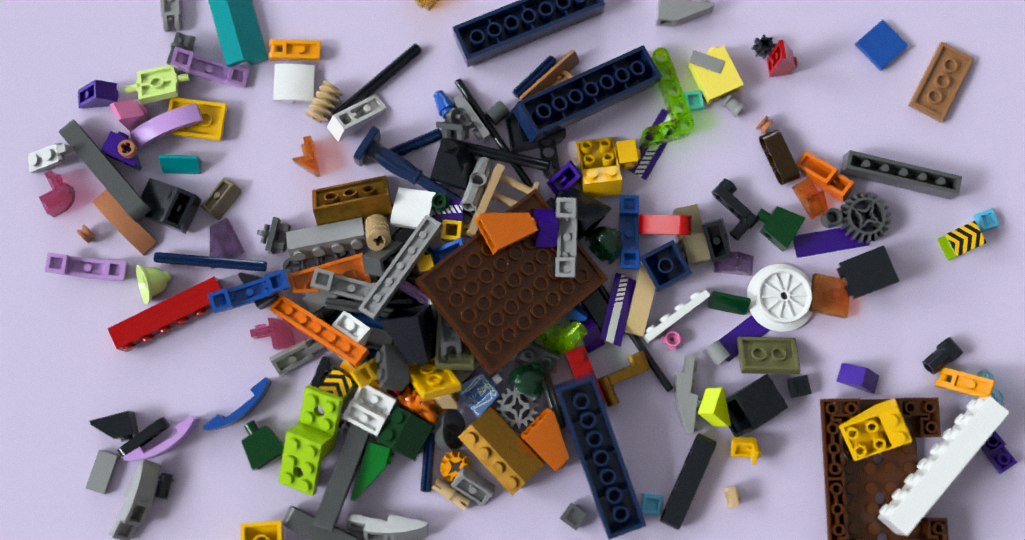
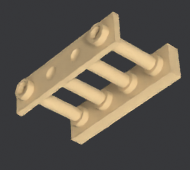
[465,163,540,237]

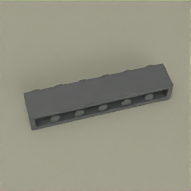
[840,150,962,200]

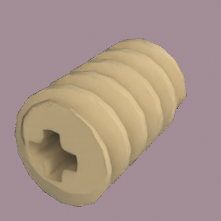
[305,81,343,123]
[364,214,391,252]

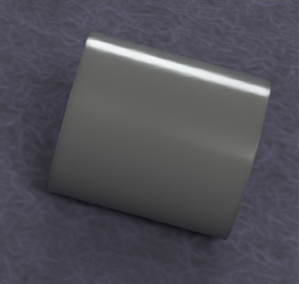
[485,101,510,126]
[820,208,843,228]

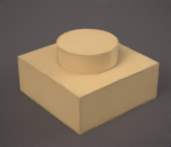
[723,486,741,508]

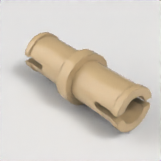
[432,478,471,510]

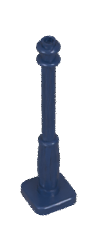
[353,126,475,218]

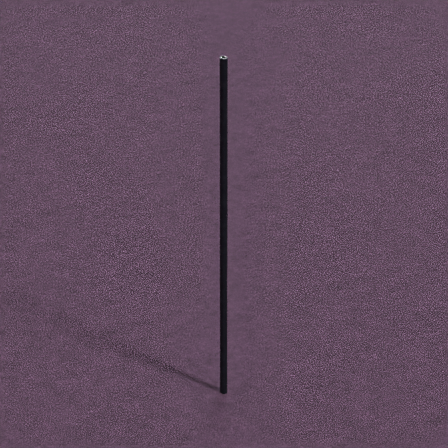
[454,79,673,392]

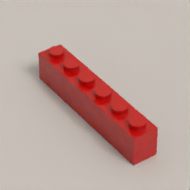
[107,276,223,352]

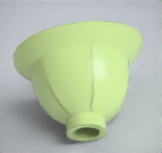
[136,265,171,304]

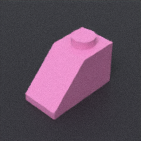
[110,99,150,131]

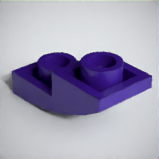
[981,431,1017,474]

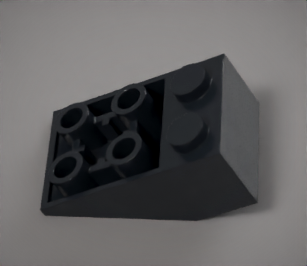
[141,178,202,234]

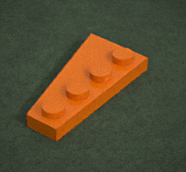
[288,252,372,293]

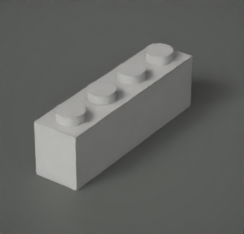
[286,217,368,261]

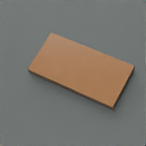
[908,42,975,123]

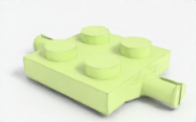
[124,65,190,104]

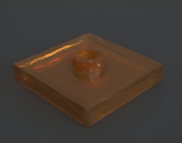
[809,273,850,319]

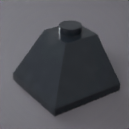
[430,138,477,191]

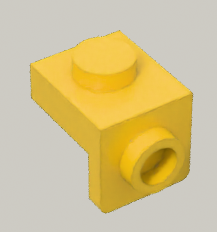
[730,437,761,465]

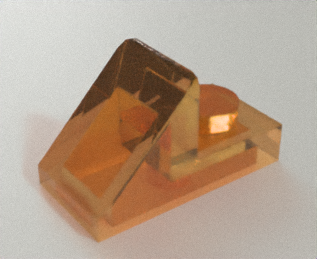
[292,136,320,177]
[792,177,828,219]

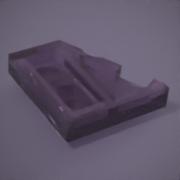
[210,218,245,269]

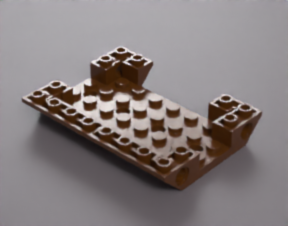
[820,397,949,540]

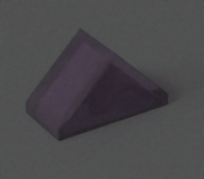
[714,251,753,276]

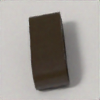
[759,129,800,185]

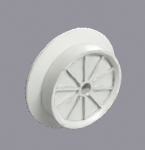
[747,264,816,332]

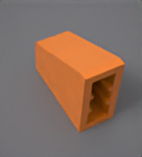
[475,213,538,254]
[519,408,569,472]

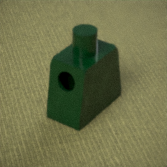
[756,206,806,252]
[241,420,284,470]

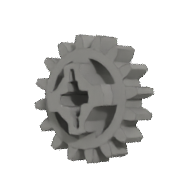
[496,386,538,429]

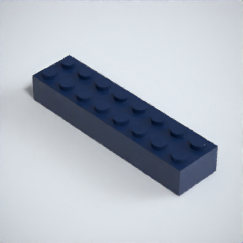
[453,0,605,67]
[512,45,662,143]
[554,372,646,540]

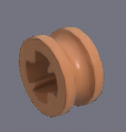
[756,116,774,134]
[118,140,138,159]
[77,225,96,243]

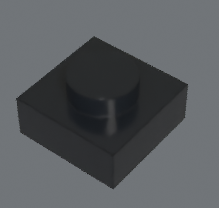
[786,375,812,398]

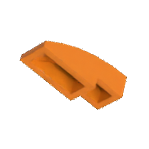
[796,151,854,202]

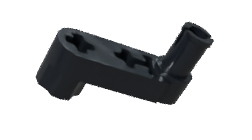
[712,178,759,240]

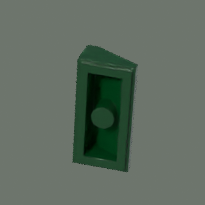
[708,291,751,315]

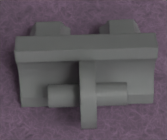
[166,32,196,65]
[436,108,474,140]
[257,217,291,254]

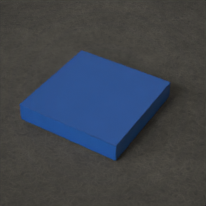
[855,20,908,71]

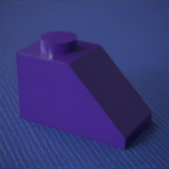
[78,79,119,109]
[101,131,142,171]

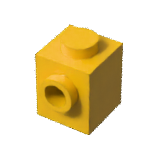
[615,139,641,170]

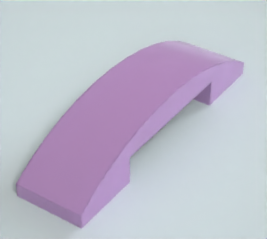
[170,46,249,88]
[130,103,203,151]
[45,253,127,281]
[122,416,199,461]

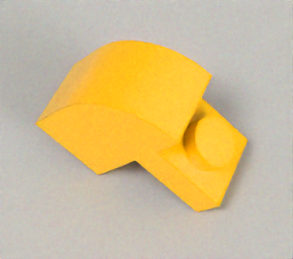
[441,220,469,243]

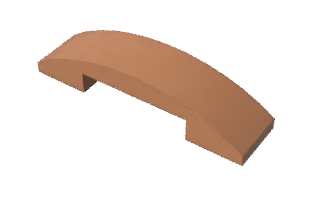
[93,189,158,255]

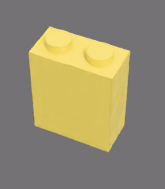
[688,46,744,105]

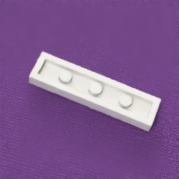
[642,290,710,343]

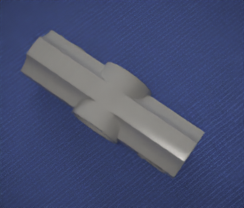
[460,156,494,212]

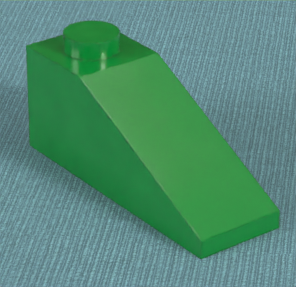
[350,442,394,501]

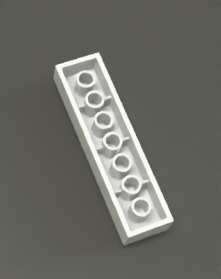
[877,396,1009,536]

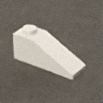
[327,94,387,142]

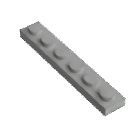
[358,215,443,321]

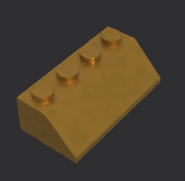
[312,175,393,226]
[458,406,546,496]

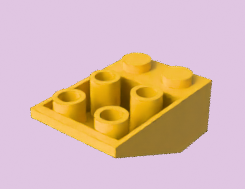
[576,137,622,198]
[839,398,912,461]

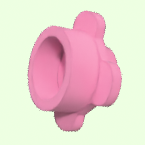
[660,328,684,351]

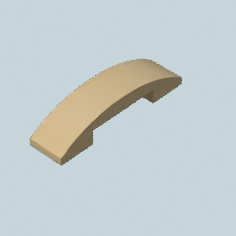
[624,262,655,337]

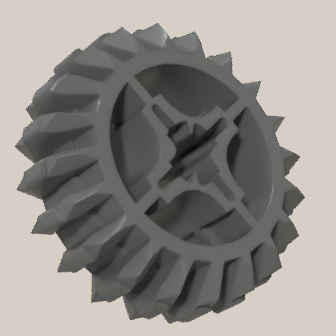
[840,192,891,243]

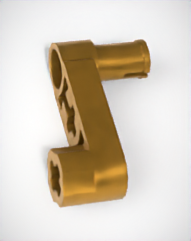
[597,351,650,407]

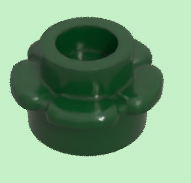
[432,193,450,212]

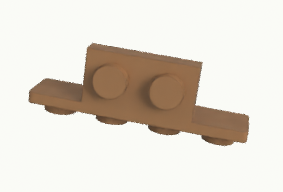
[519,50,580,101]

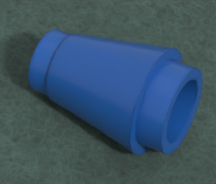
[433,90,456,119]

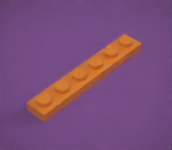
[269,294,370,367]

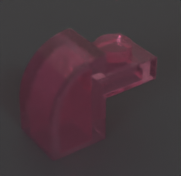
[39,170,75,217]
[250,318,295,350]

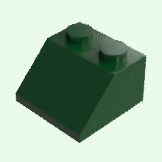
[376,405,434,462]

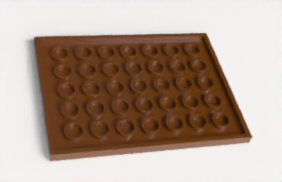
[415,188,608,376]

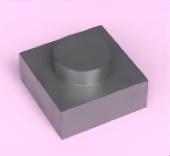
[560,503,587,530]

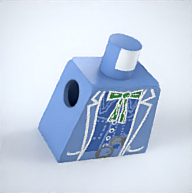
[457,372,504,418]

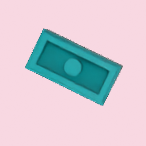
[159,155,202,174]

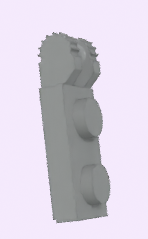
[160,0,182,32]
[454,94,490,143]

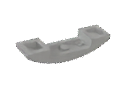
[555,198,578,277]
[310,267,376,302]

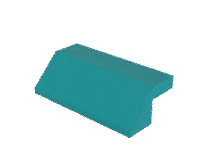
[208,0,269,68]

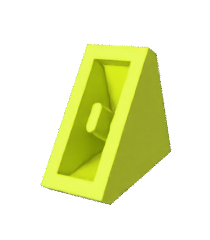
[698,388,731,427]

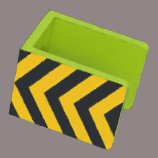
[937,221,987,260]
[319,368,358,403]

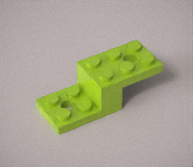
[278,385,343,496]

